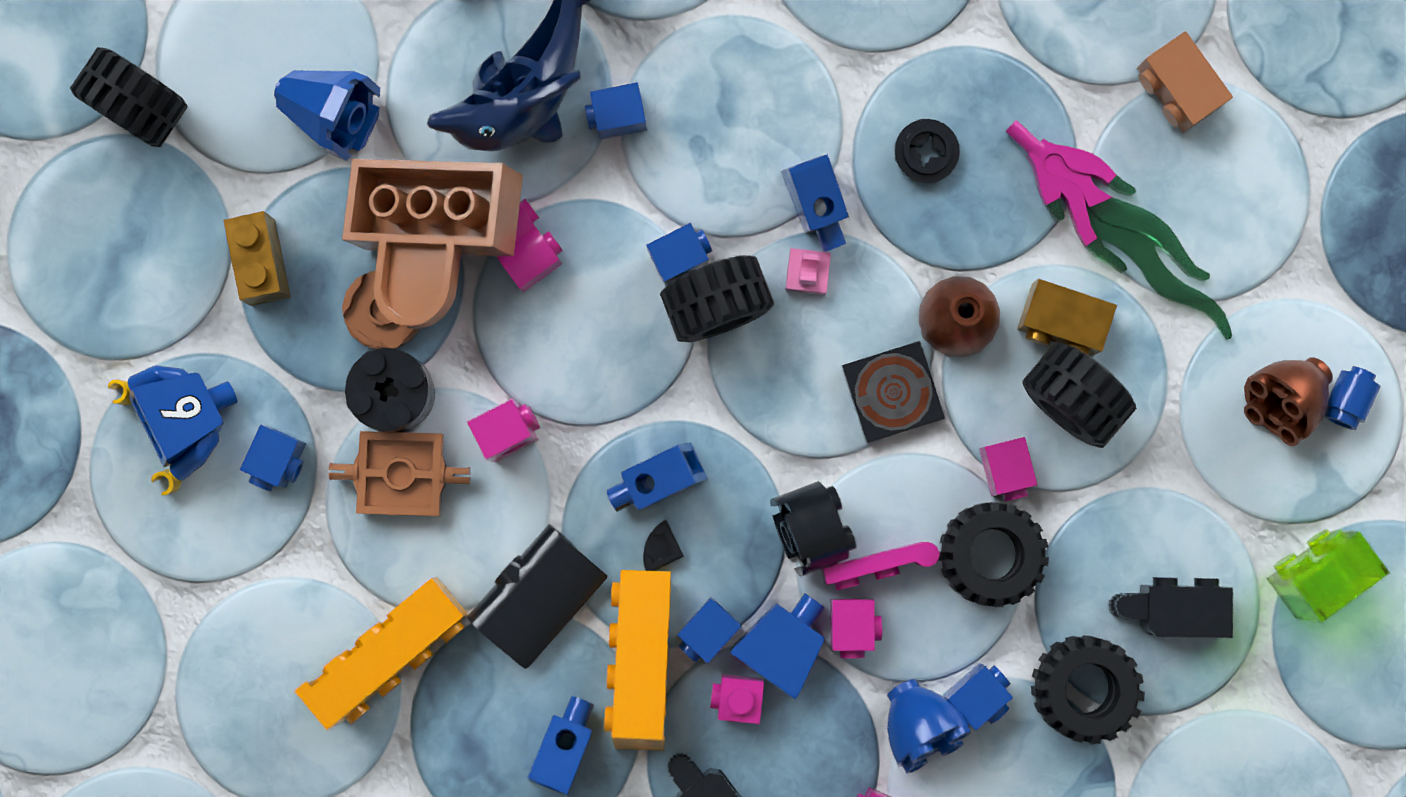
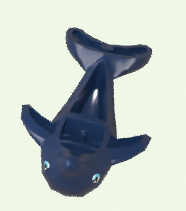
[427,0,591,152]

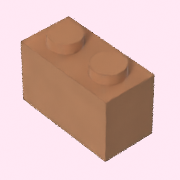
[1137,31,1233,133]

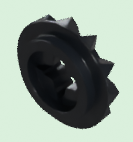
[895,119,960,184]

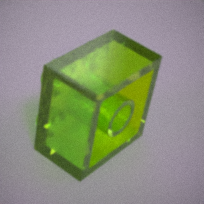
[1266,529,1390,623]

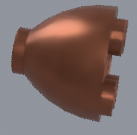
[919,276,1000,357]
[1244,357,1333,446]

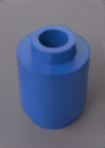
[1325,366,1381,430]

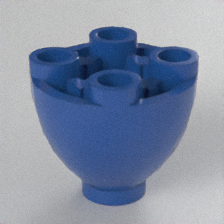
[887,679,971,774]

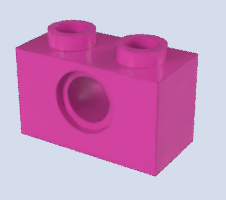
[467,399,541,463]

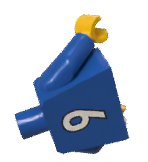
[108,365,238,495]

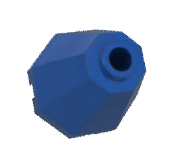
[274,70,380,161]

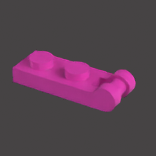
[821,542,939,590]

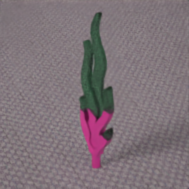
[1005,120,1232,340]

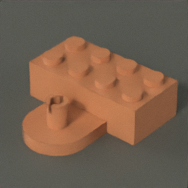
[342,159,523,329]

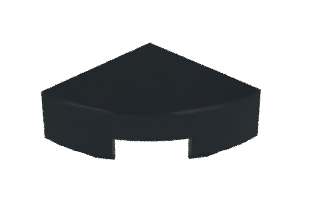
[643,520,684,571]

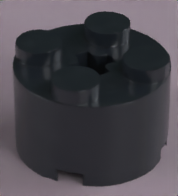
[345,348,435,432]
[770,481,857,577]

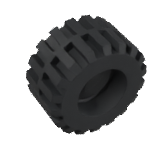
[70,47,188,148]
[660,255,774,342]
[1022,342,1137,448]
[939,502,1049,607]
[1031,635,1145,744]

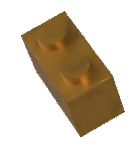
[223,211,291,306]
[1017,279,1117,355]

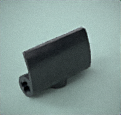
[467,524,608,669]

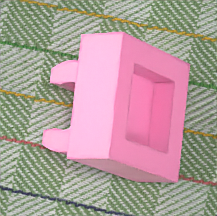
[785,248,831,295]

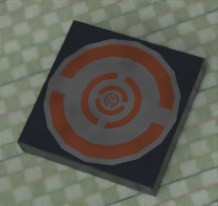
[841,341,945,444]

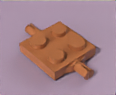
[328,431,471,516]

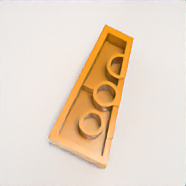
[604,570,671,751]
[294,577,469,730]

